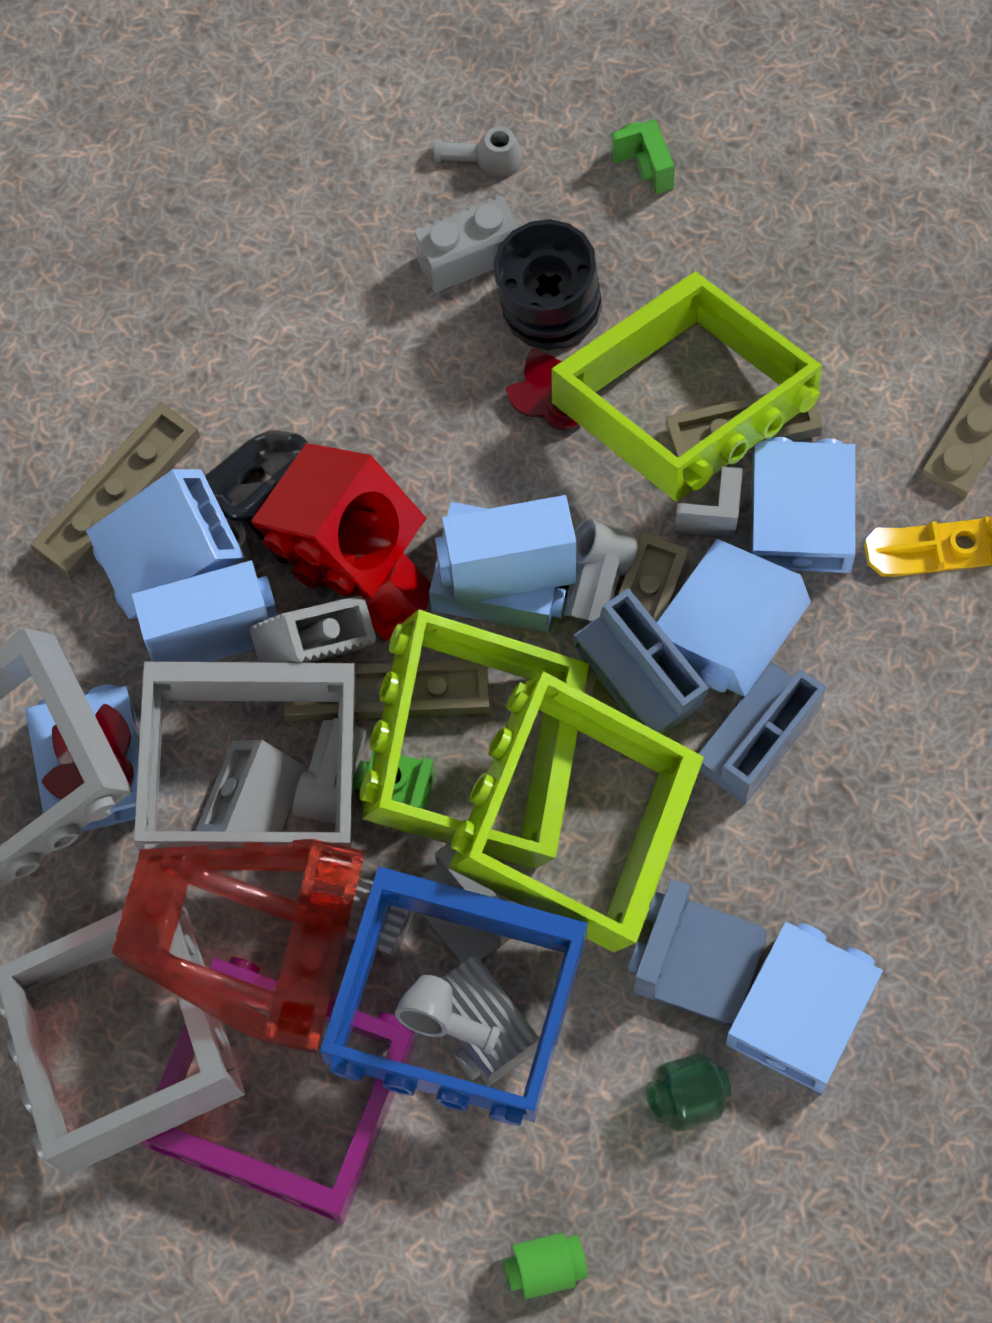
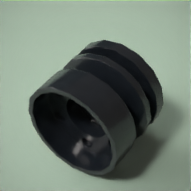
[493,219,602,350]

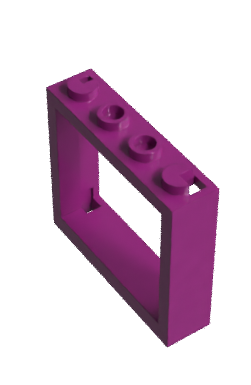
[141,957,416,1224]

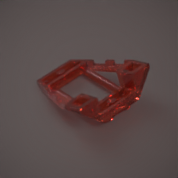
[112,839,365,1054]

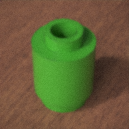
[503,1232,588,1300]

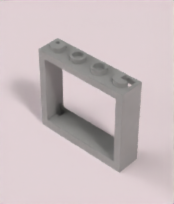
[0,628,133,895]
[134,661,356,866]
[0,889,245,1175]

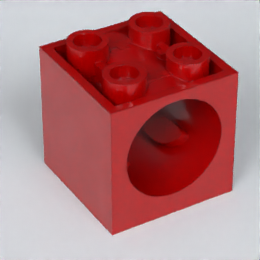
[251,443,427,598]

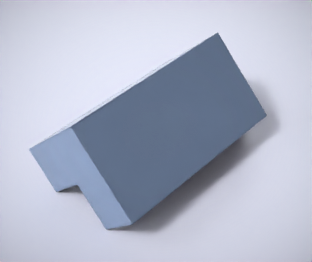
[571,588,709,735]
[698,662,827,805]

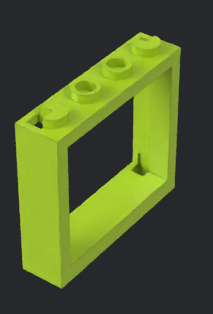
[552,271,822,502]
[360,610,589,868]
[449,671,704,952]

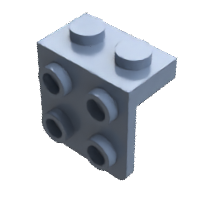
[628,878,767,1026]

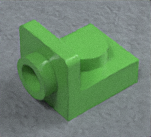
[611,119,675,194]

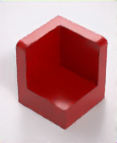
[356,552,431,641]

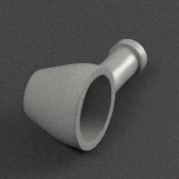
[434,126,523,178]
[395,975,501,1055]

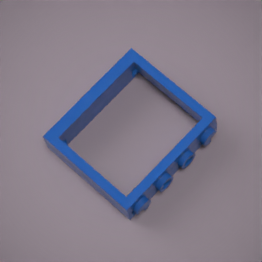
[320,866,588,1126]

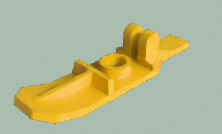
[863,516,992,577]

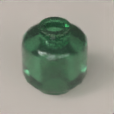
[646,1053,731,1132]

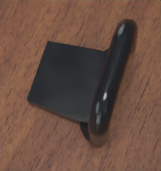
[205,430,308,564]

